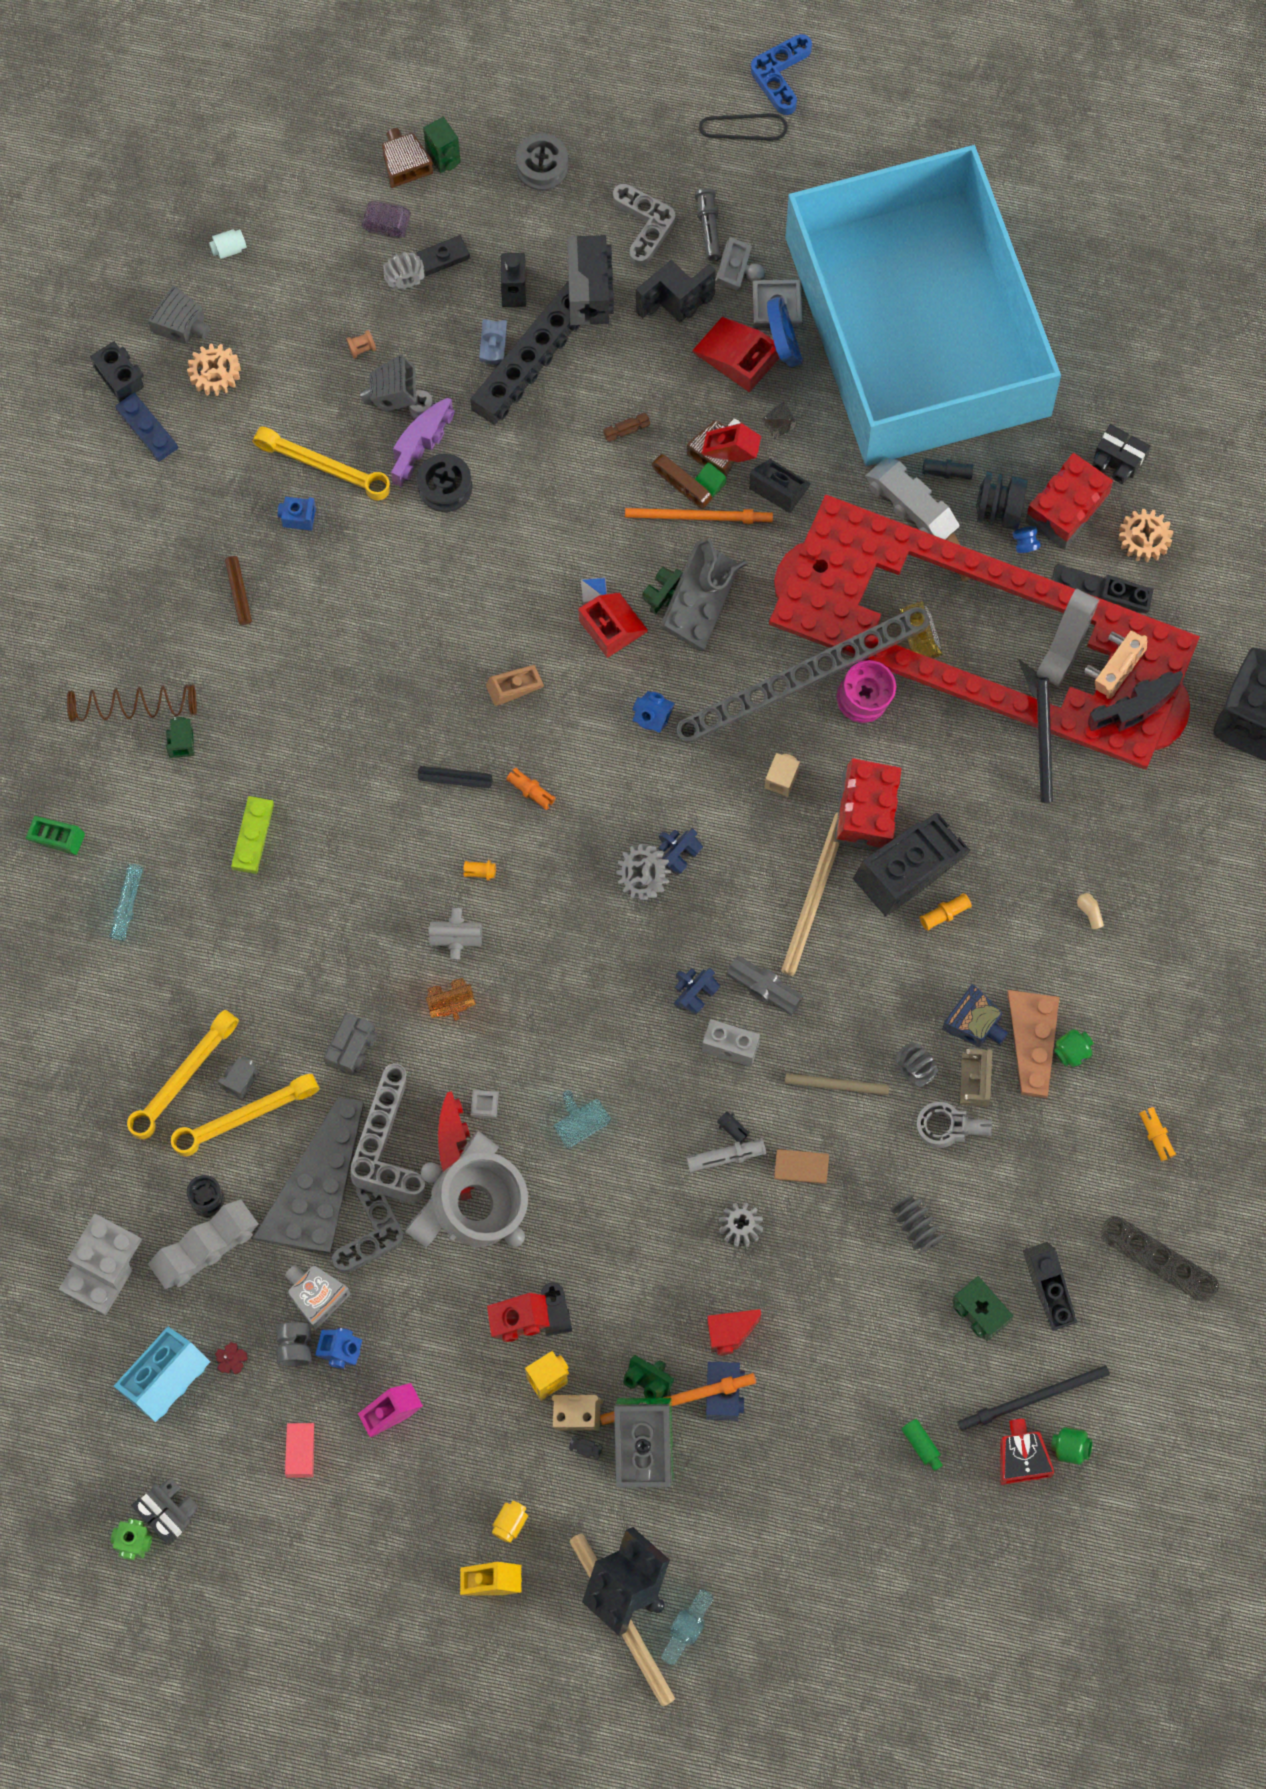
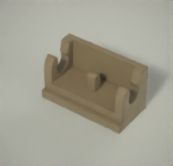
[959,1049,992,1107]

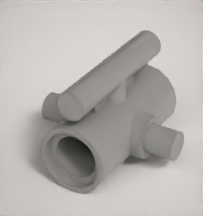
[429,908,482,960]

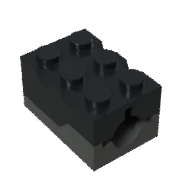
[567,235,614,325]

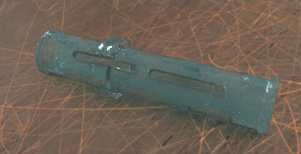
[109,864,144,941]

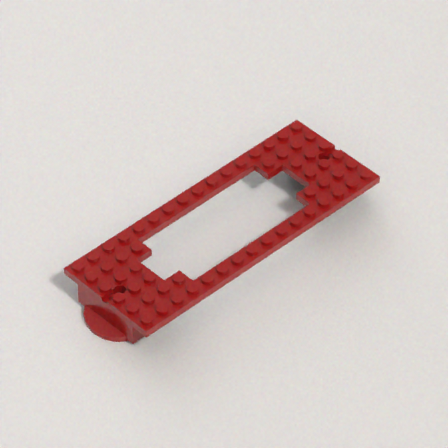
[769,494,1200,770]

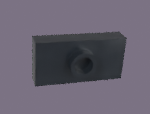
[416,235,470,276]

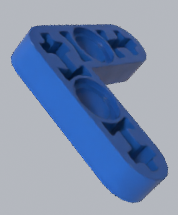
[751,34,812,115]

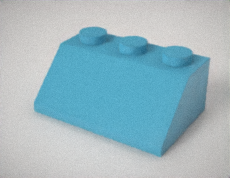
[114,1326,210,1422]

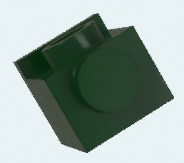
[166,717,195,758]

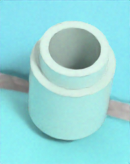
[209,229,247,259]

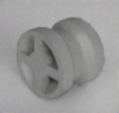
[409,390,433,419]

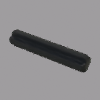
[418,766,493,789]

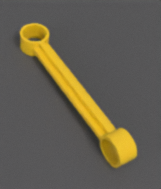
[252,426,390,501]
[127,1010,239,1139]
[171,1074,320,1157]

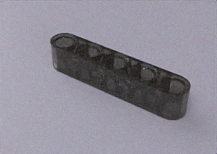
[1101,1216,1219,1303]

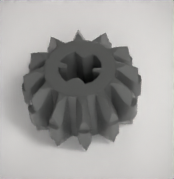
[895,1042,938,1087]

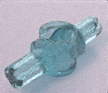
[661,1589,714,1666]

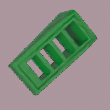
[25,815,85,855]

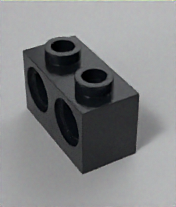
[90,341,144,403]

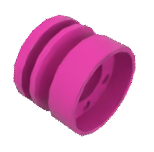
[836,660,896,723]

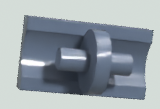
[479,319,507,365]

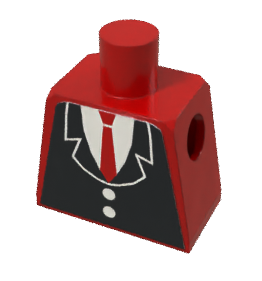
[1000,1419,1054,1485]

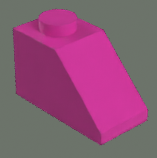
[358,1383,423,1437]

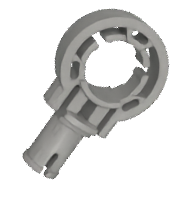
[917,1102,992,1148]

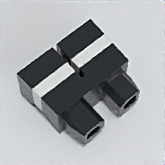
[1092,424,1151,484]

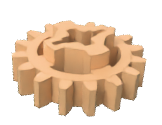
[187,344,241,396]
[1118,509,1173,563]

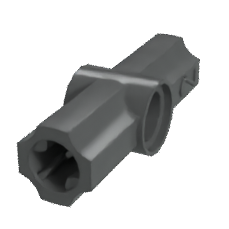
[726,955,803,1015]

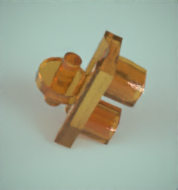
[426,978,476,1021]

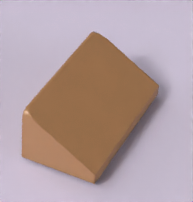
[774,1149,829,1184]

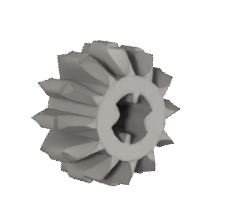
[383,252,425,291]
[719,1203,763,1248]

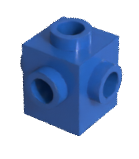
[632,691,675,733]
[315,1328,362,1369]

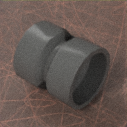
[276,1322,311,1367]

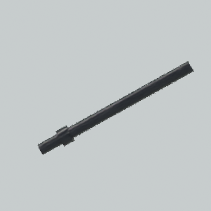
[957,1365,1110,1431]

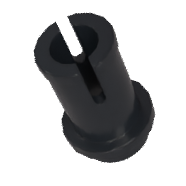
[717,1111,750,1143]

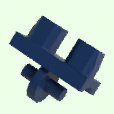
[658,828,703,875]
[673,968,720,1015]

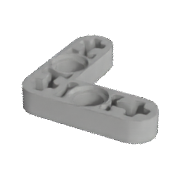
[613,184,675,267]

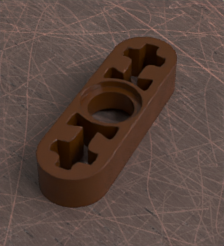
[652,454,712,509]

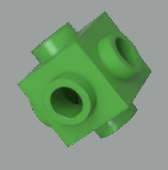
[110,1519,152,1561]

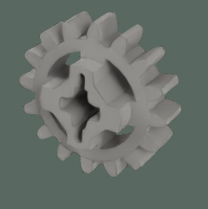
[616,844,671,900]

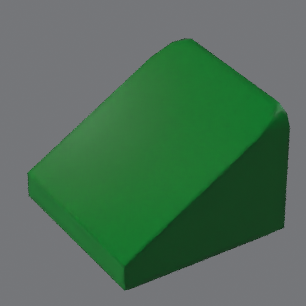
[695,462,726,498]

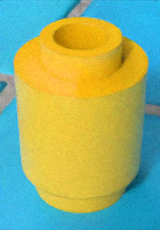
[492,1500,528,1543]

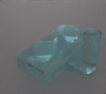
[553,1090,612,1149]

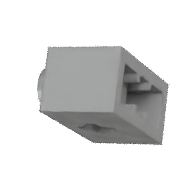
[702,1019,760,1067]

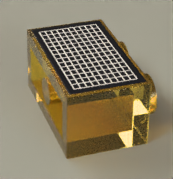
[899,601,943,659]

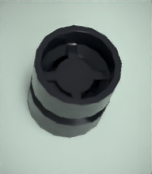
[186,1175,225,1217]

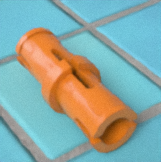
[506,768,556,810]

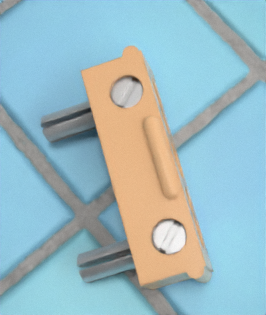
[1085,631,1147,699]

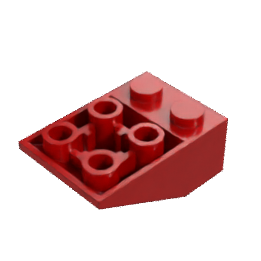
[692,317,779,393]

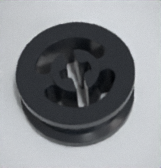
[417,454,473,512]

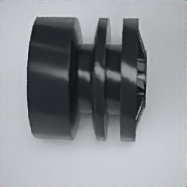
[976,471,1028,530]

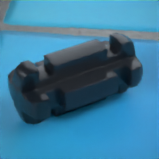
[569,1435,603,1460]

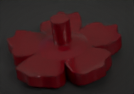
[215,1342,248,1375]

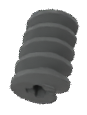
[891,1195,945,1254]

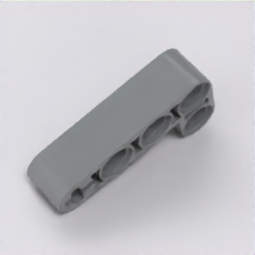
[1036,589,1099,687]

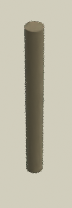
[785,1073,889,1095]

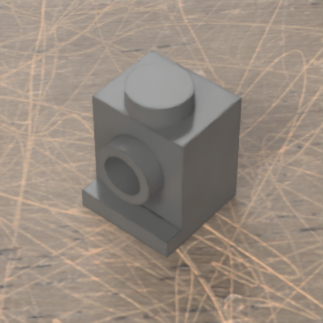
[218,1056,258,1100]

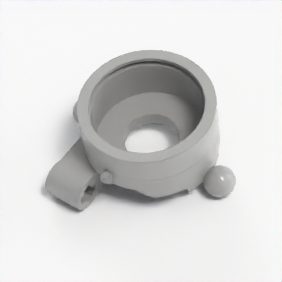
[404,1131,528,1248]

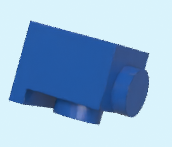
[278,497,316,531]

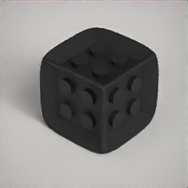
[1213,647,1266,761]

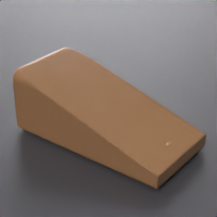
[486,665,544,706]

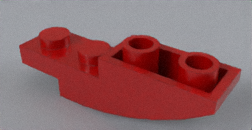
[438,1091,475,1201]

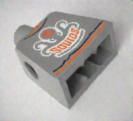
[285,1265,351,1330]

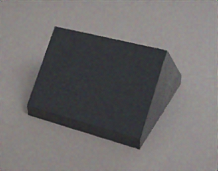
[749,459,811,513]

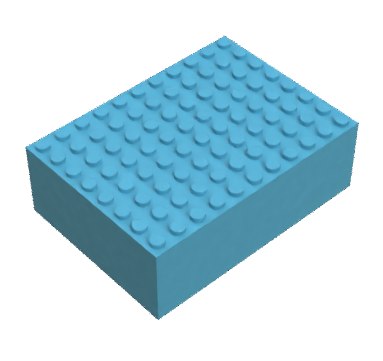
[785,145,1061,467]

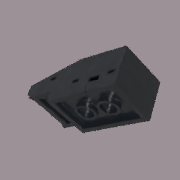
[853,813,971,917]

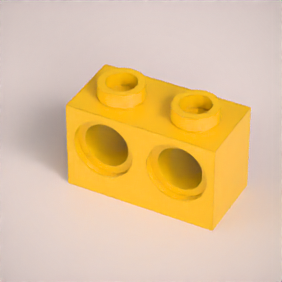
[525,1351,569,1401]

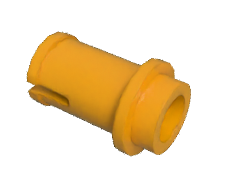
[463,860,496,881]

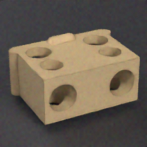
[551,1395,603,1431]

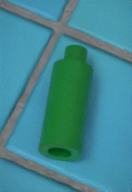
[901,1418,943,1472]

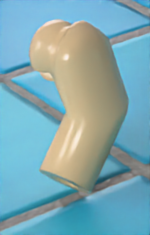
[1077,893,1104,929]

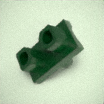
[642,567,683,615]
[623,1355,674,1398]

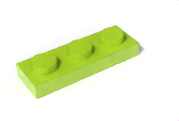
[231,796,274,874]

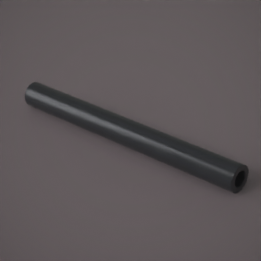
[1036,677,1053,803]

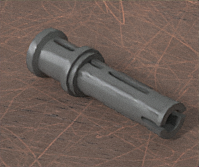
[695,188,721,261]

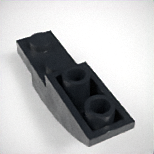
[1052,563,1154,613]
[1088,671,1183,732]

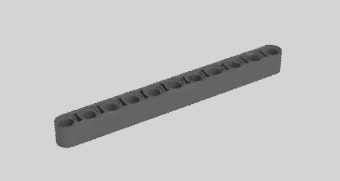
[677,607,930,742]

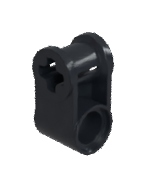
[541,1282,573,1336]

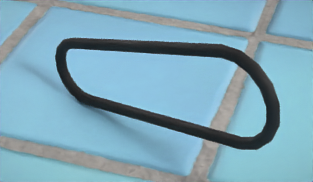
[699,113,788,141]

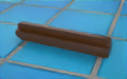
[225,556,252,625]

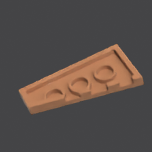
[1007,990,1059,1099]

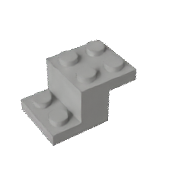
[59,1214,142,1316]

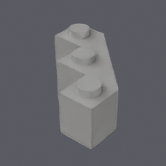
[865,457,960,539]
[148,1199,258,1289]

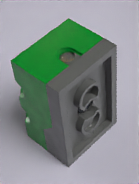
[614,1398,673,1488]

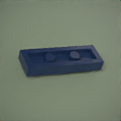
[115,392,178,462]

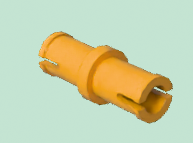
[919,893,972,931]
[1139,1107,1176,1162]

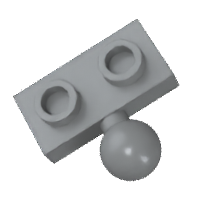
[715,237,765,291]

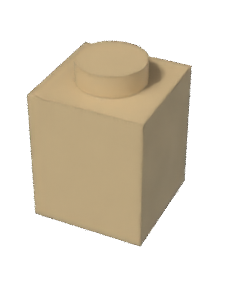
[765,753,800,797]

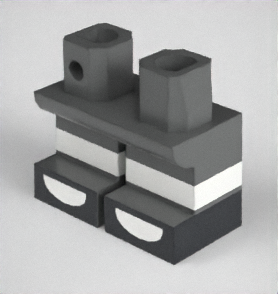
[131,1478,199,1546]

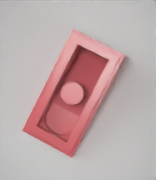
[285,1423,314,1478]

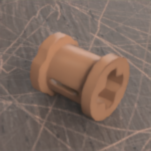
[346,330,376,359]

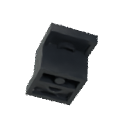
[636,260,716,323]
[582,1527,670,1636]

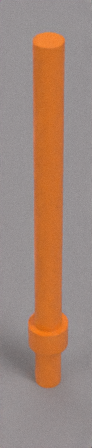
[625,508,773,524]
[600,1373,756,1425]

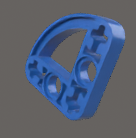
[767,296,803,367]

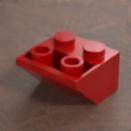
[578,592,648,658]

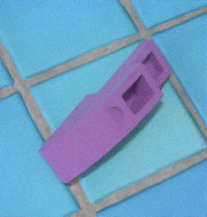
[391,398,455,487]

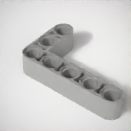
[351,1063,425,1203]

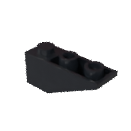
[1022,1242,1078,1331]

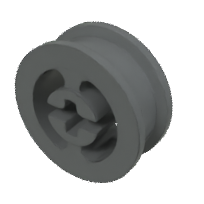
[515,133,568,191]

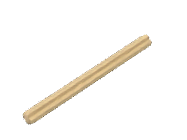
[781,813,840,976]
[570,1534,675,1706]

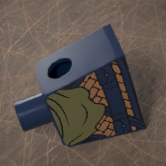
[942,984,1009,1047]

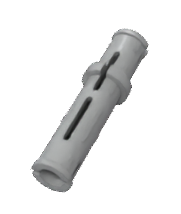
[686,1138,766,1173]

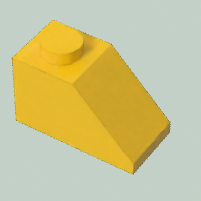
[460,1562,522,1596]

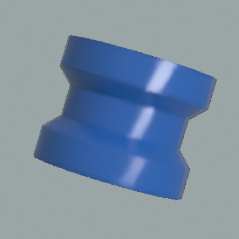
[1012,526,1041,553]

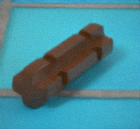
[603,413,650,442]

